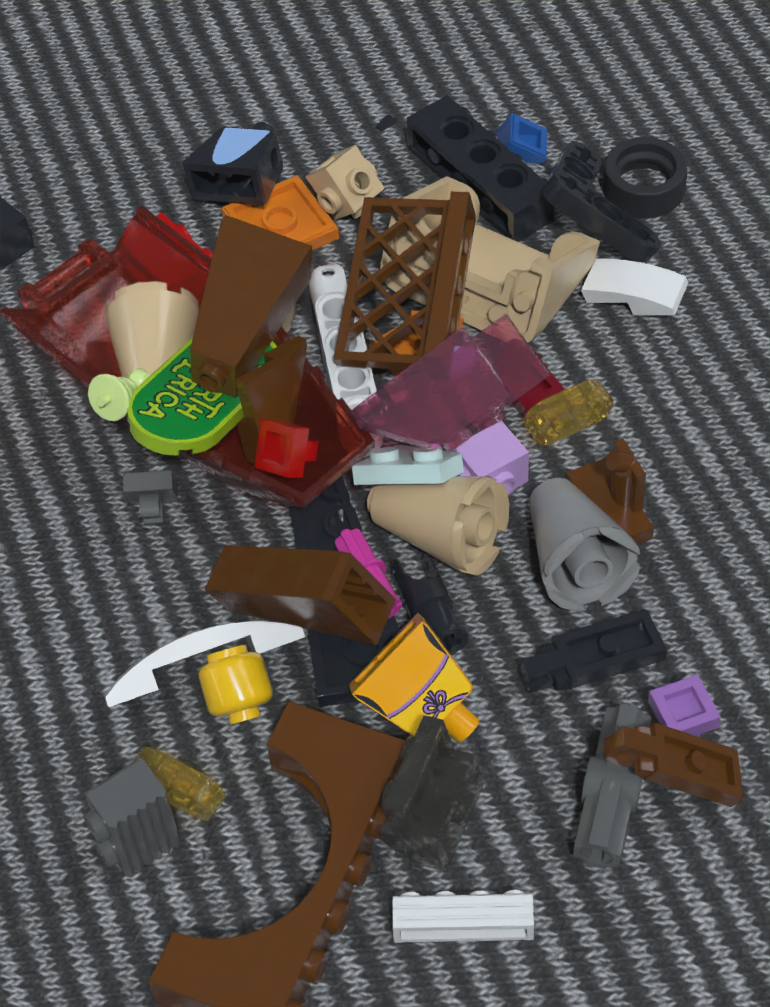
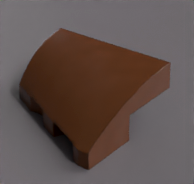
[235,336,307,464]

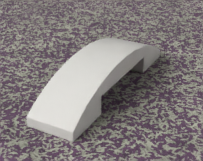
[104,621,305,707]

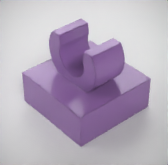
[648,674,721,737]

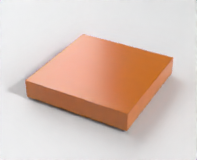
[221,175,339,251]

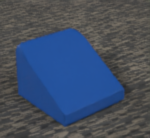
[496,113,547,163]

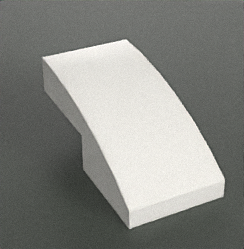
[581,259,688,315]

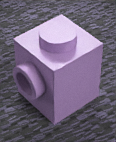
[453,420,529,496]

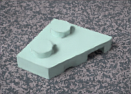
[352,445,464,485]

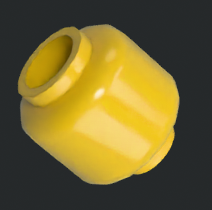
[198,645,273,725]

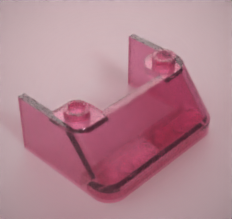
[349,314,550,453]

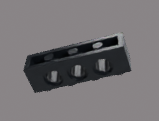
[407,95,555,242]

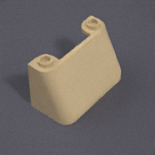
[380,176,600,343]

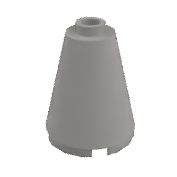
[529,478,640,611]

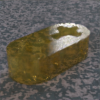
[524,380,614,445]
[131,747,225,821]

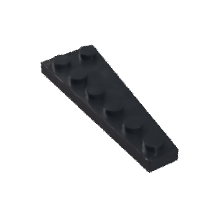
[286,445,401,707]

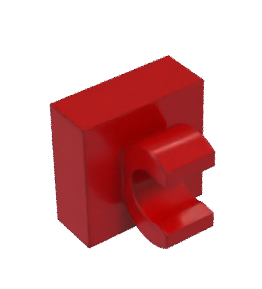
[255,419,319,478]

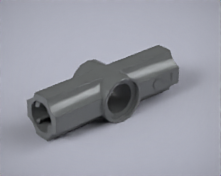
[573,703,651,869]

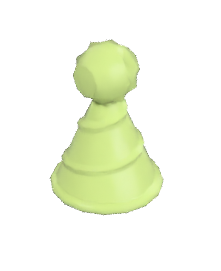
[88,368,151,421]

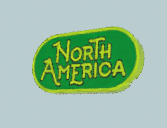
[127,337,277,456]

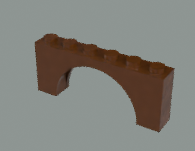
[148,701,413,1007]

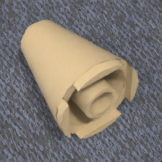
[105,281,199,378]
[367,476,509,575]

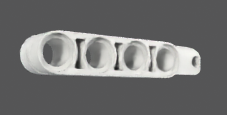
[309,264,383,457]

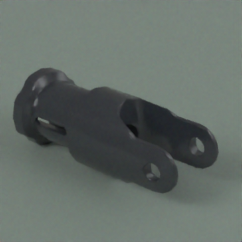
[391,554,468,656]

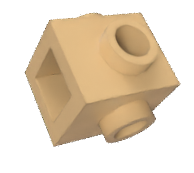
[306,145,385,220]

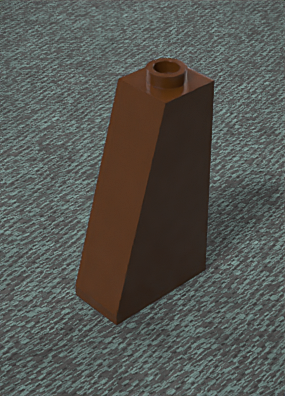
[190,215,312,398]
[205,545,396,645]

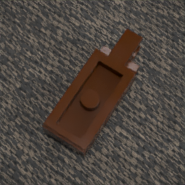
[603,722,743,807]

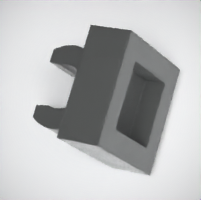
[123,470,178,525]

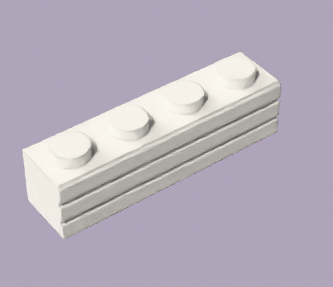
[393,890,534,943]

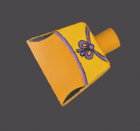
[349,613,480,743]

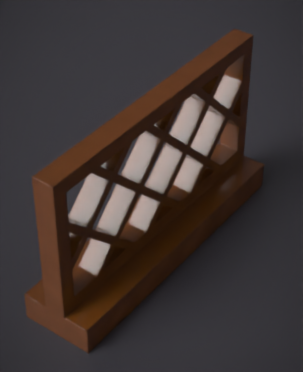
[334,191,476,379]

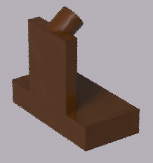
[566,438,654,545]

